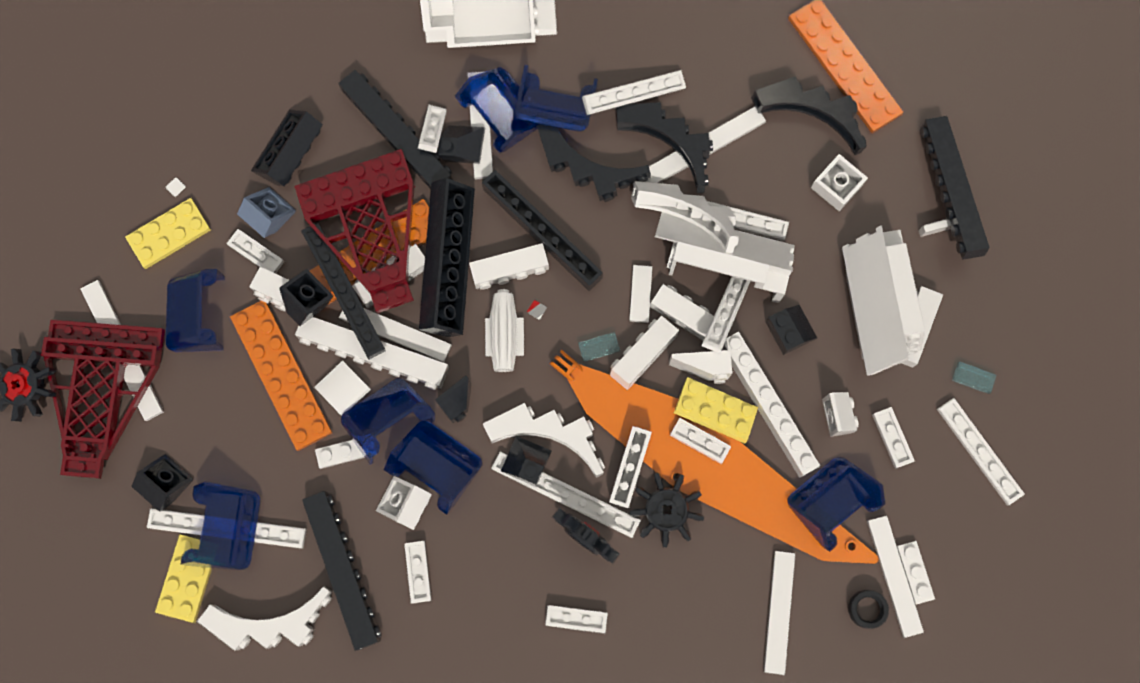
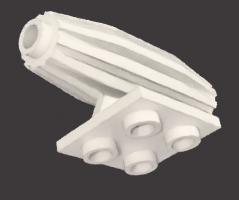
[485,289,524,372]

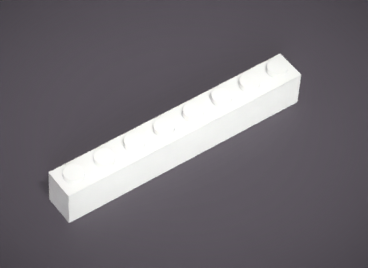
[295,317,449,390]
[722,332,820,478]

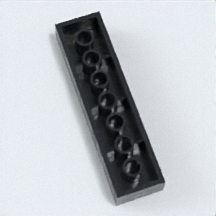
[419,178,475,337]

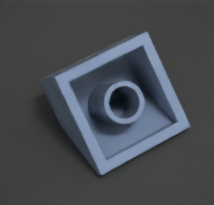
[237,187,296,238]

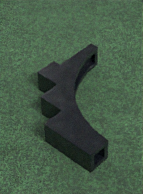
[751,77,866,155]
[616,102,713,193]
[537,120,651,202]

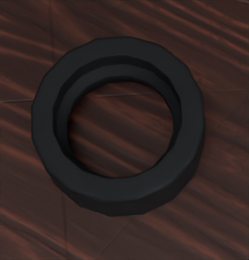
[848,590,889,629]

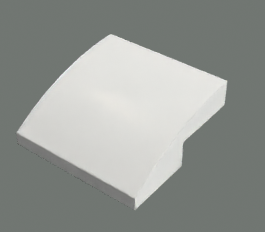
[315,361,371,416]

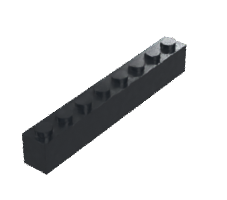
[338,70,452,189]
[920,116,990,260]
[482,170,603,291]
[302,491,382,651]

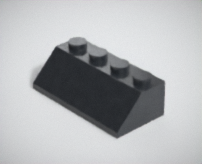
[251,109,323,187]

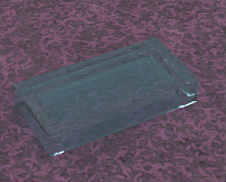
[578,332,620,362]
[952,362,997,394]

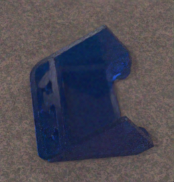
[515,65,598,132]
[455,67,545,153]
[166,269,225,352]
[341,378,436,465]
[383,421,483,515]
[787,457,885,552]
[180,482,260,570]

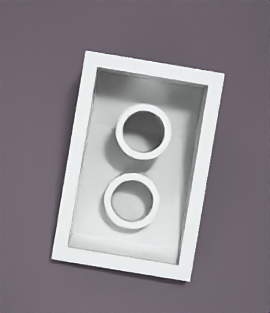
[669,350,732,384]

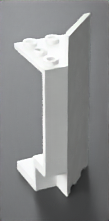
[420,0,557,48]
[655,212,795,303]
[842,225,925,376]

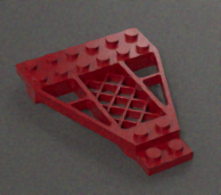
[294,149,415,313]
[41,320,165,479]

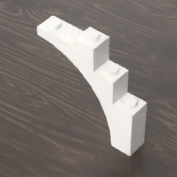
[631,181,739,253]
[483,403,605,478]
[197,587,333,651]

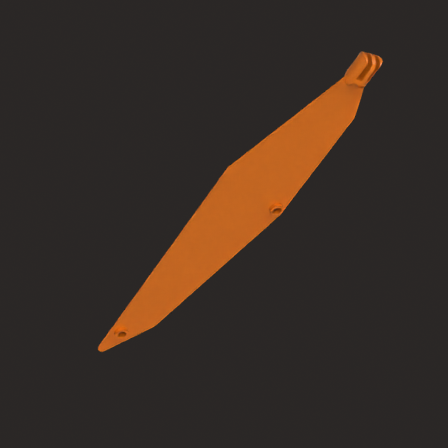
[549,349,878,564]

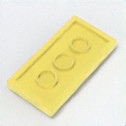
[125,198,211,269]
[674,377,758,443]
[155,535,219,623]

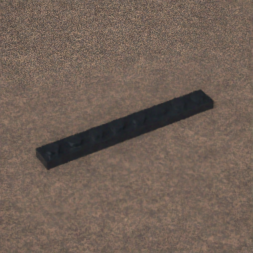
[301,223,386,360]

